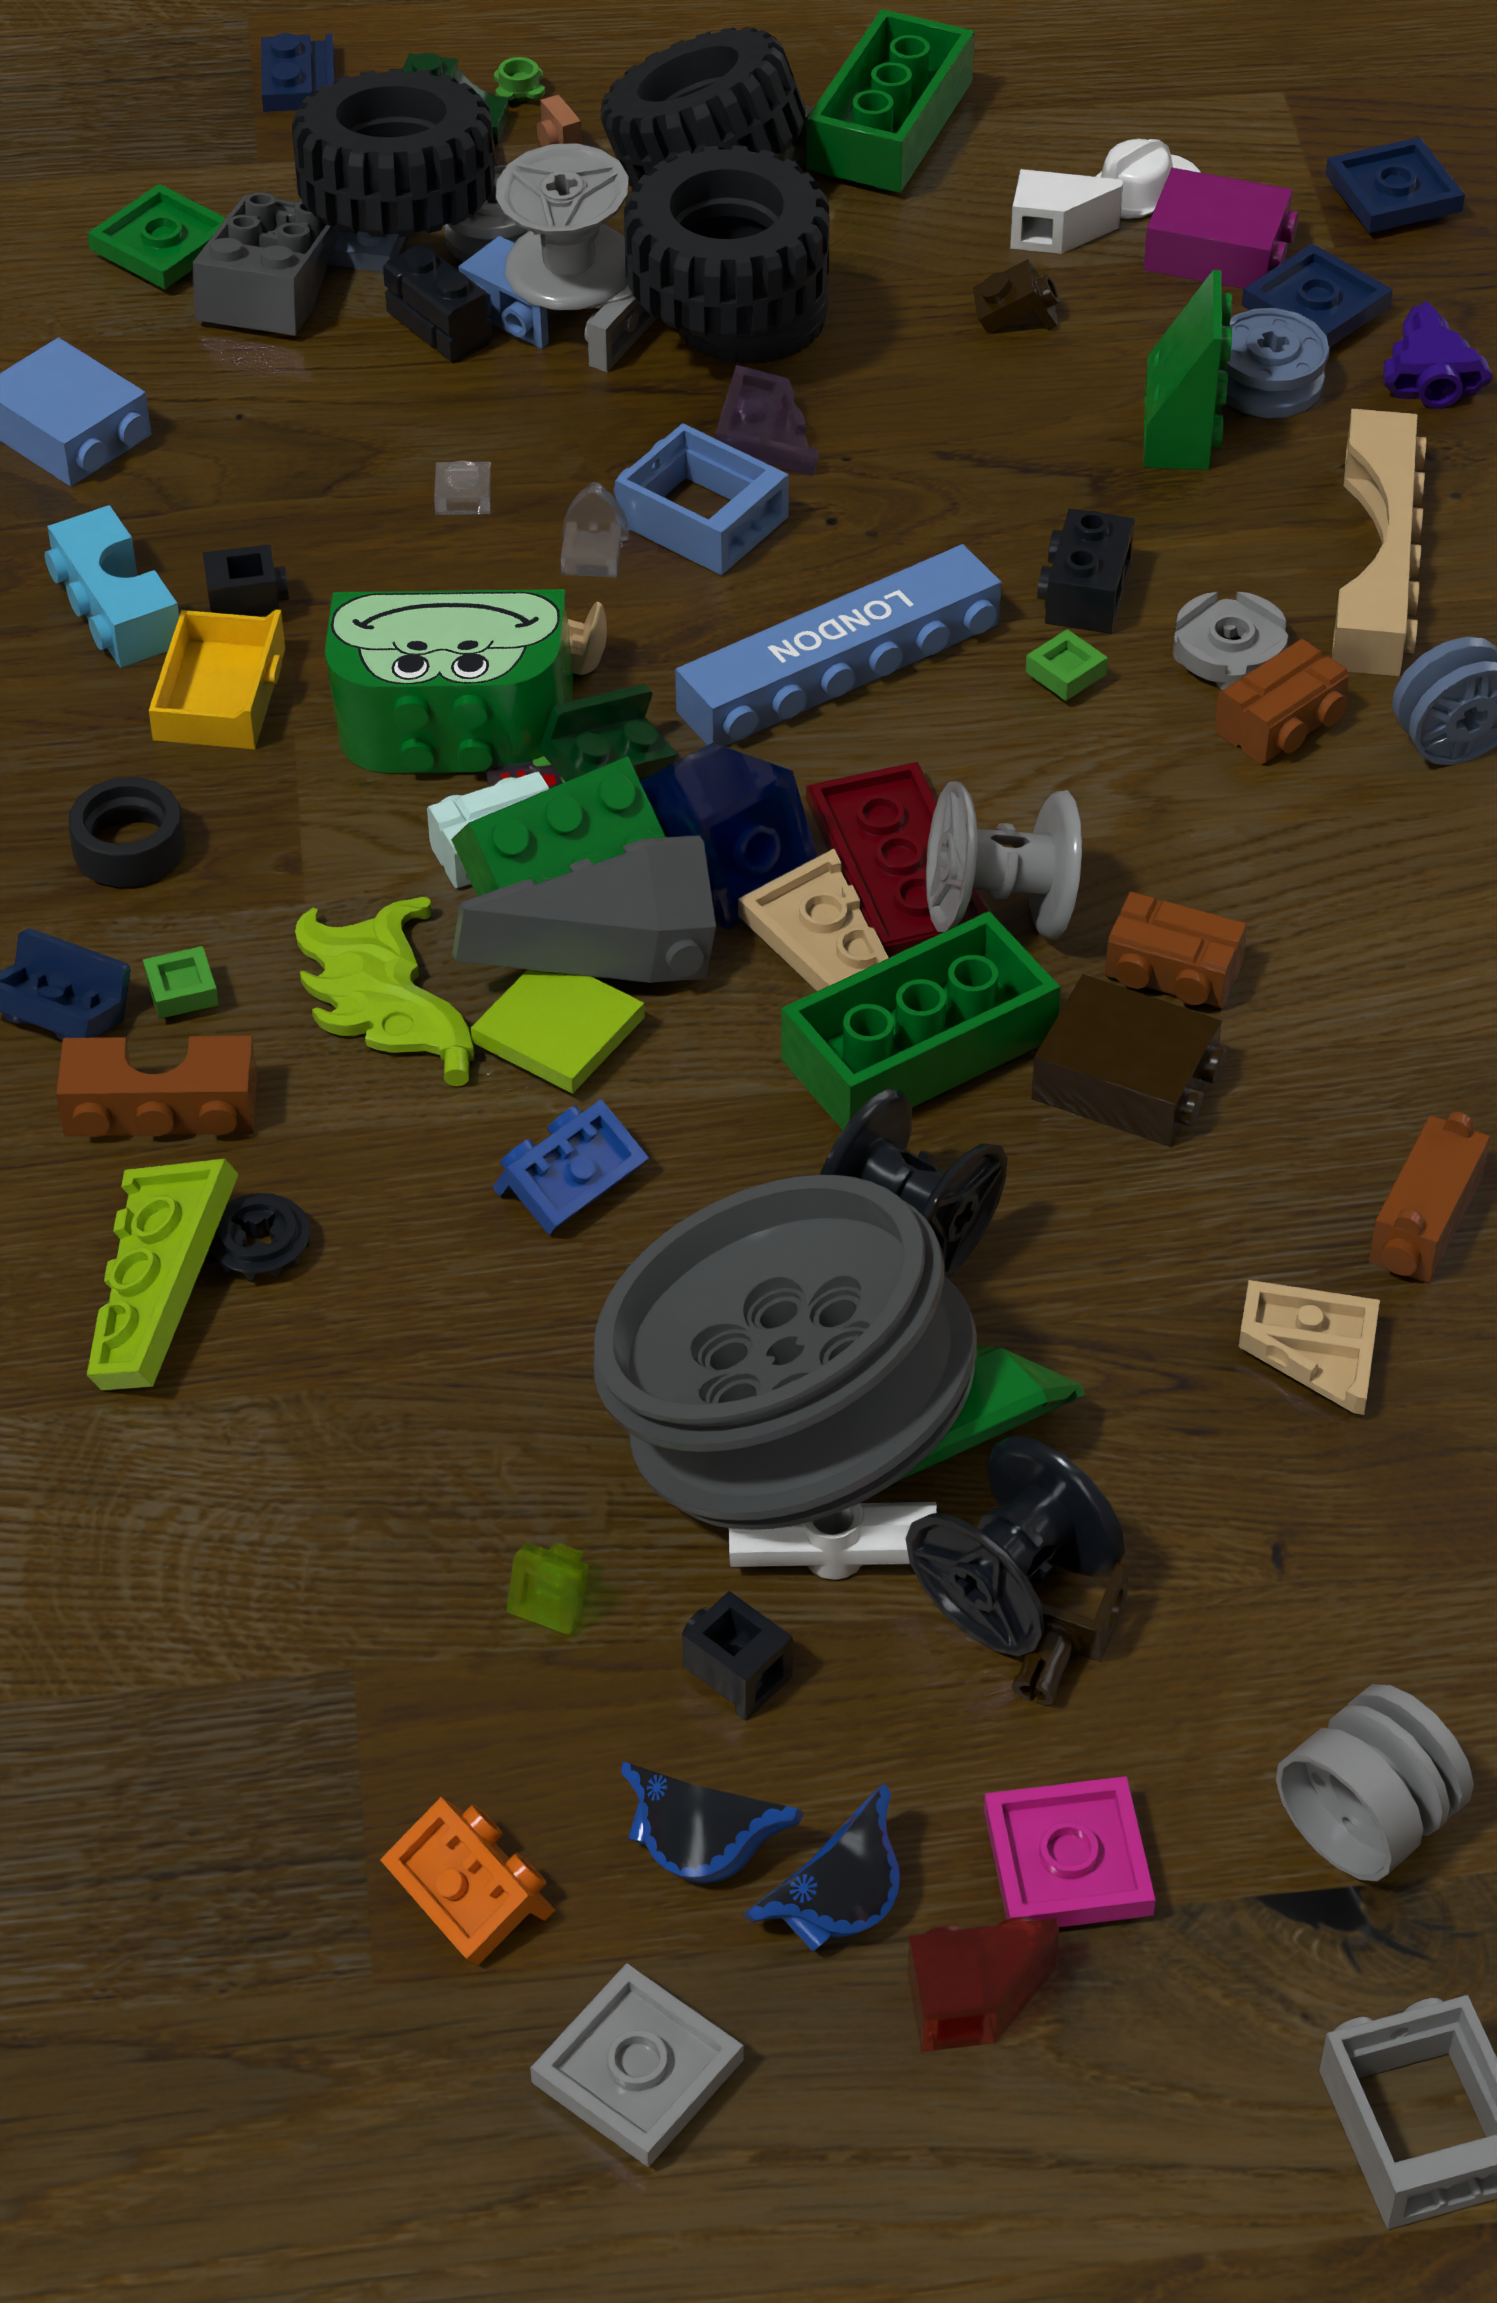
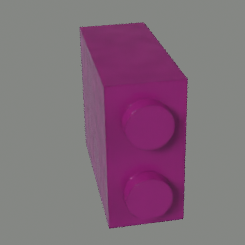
[1144,167,1299,289]

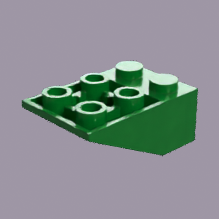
[1143,270,1232,470]

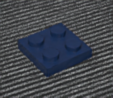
[1326,137,1465,233]
[1242,243,1393,348]

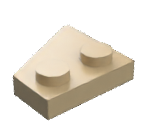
[1238,1280,1380,1415]

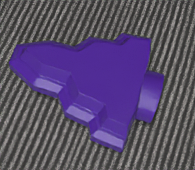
[1383,301,1492,409]

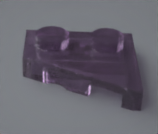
[715,365,819,476]

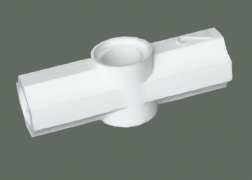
[729,1502,937,1580]

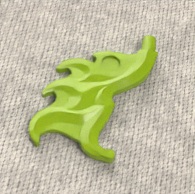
[295,897,475,1086]

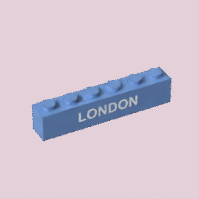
[675,544,1001,752]

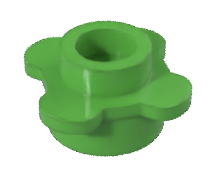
[494,57,545,103]

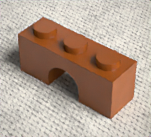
[56,1035,258,1137]

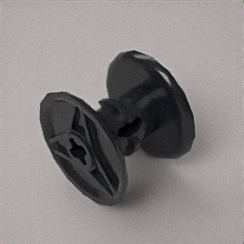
[820,1089,1008,1279]
[905,1436,1125,1656]

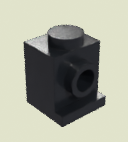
[203,544,289,617]
[682,1591,793,1721]

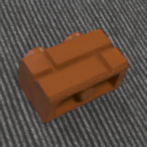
[1215,639,1349,765]
[1105,891,1248,1009]

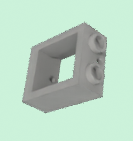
[1319,1995,1497,2230]

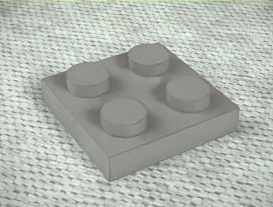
[530,1963,744,2168]

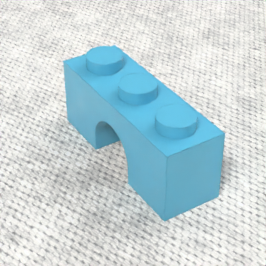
[44,505,179,668]

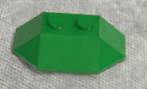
[894,1344,1085,1483]

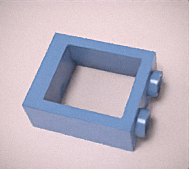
[614,423,789,576]

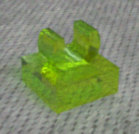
[506,1542,589,1635]

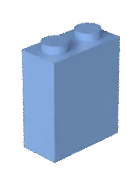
[0,337,152,487]

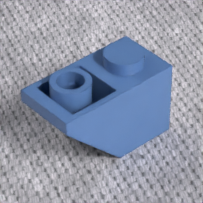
[458,236,549,349]

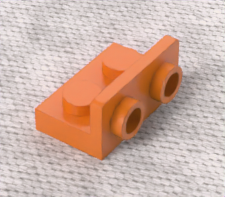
[380,1797,555,1966]

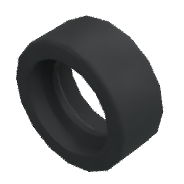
[68,777,185,888]

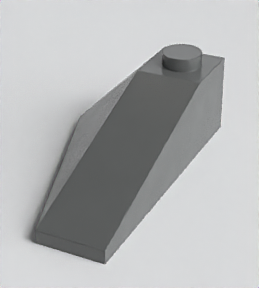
[452,835,716,983]

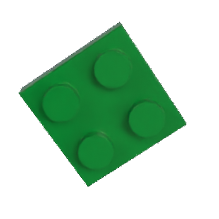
[87,184,226,289]

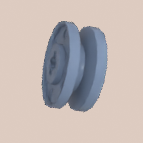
[1219,308,1329,418]
[1392,637,1497,765]

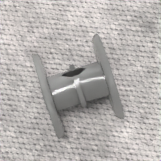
[496,143,628,310]
[926,781,1082,940]

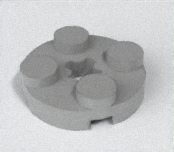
[1173,591,1288,690]

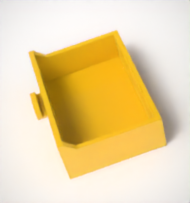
[149,610,285,750]

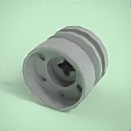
[1276,1684,1474,1881]

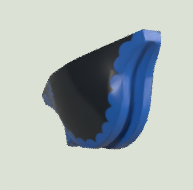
[621,1761,804,1884]
[742,1784,900,1952]

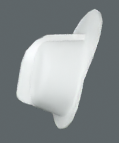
[1096,138,1201,219]

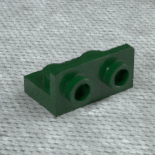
[539,684,677,782]

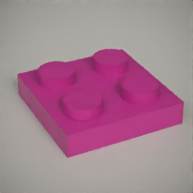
[983,1776,1156,1933]

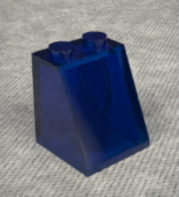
[640,743,817,929]

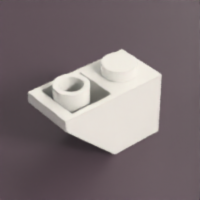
[1010,169,1123,254]

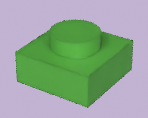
[1026,629,1108,701]
[143,946,219,1019]

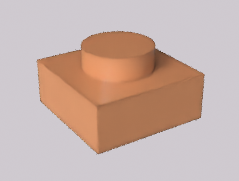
[537,94,582,147]

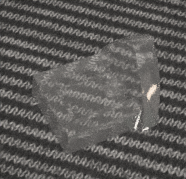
[561,482,630,578]

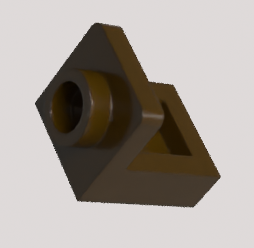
[973,259,1060,334]

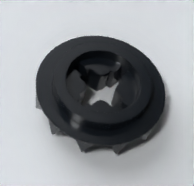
[208,1193,310,1282]

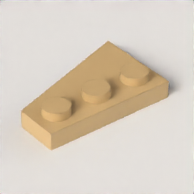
[738,849,888,991]

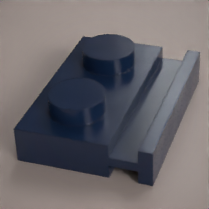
[261,33,335,112]

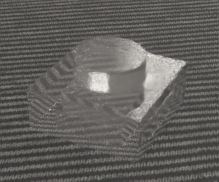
[434,460,492,515]

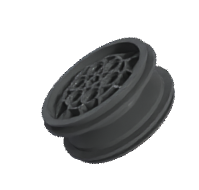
[593,1175,977,1530]

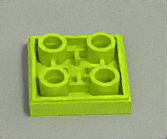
[471,969,645,1094]

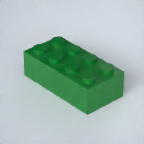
[806,9,975,193]
[781,911,1061,1130]

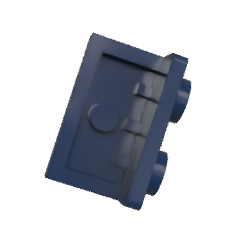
[0,928,131,1040]

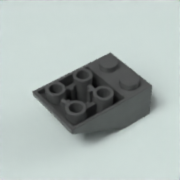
[193,192,340,336]

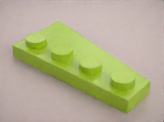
[87,1159,239,1390]

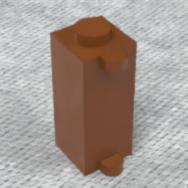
[1369,1112,1490,1284]

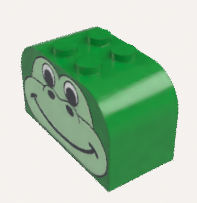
[325,589,573,773]

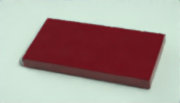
[806,762,989,958]

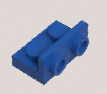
[492,1099,649,1235]

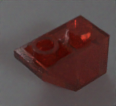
[907,1917,1059,2052]

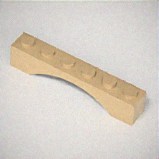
[1332,409,1426,676]

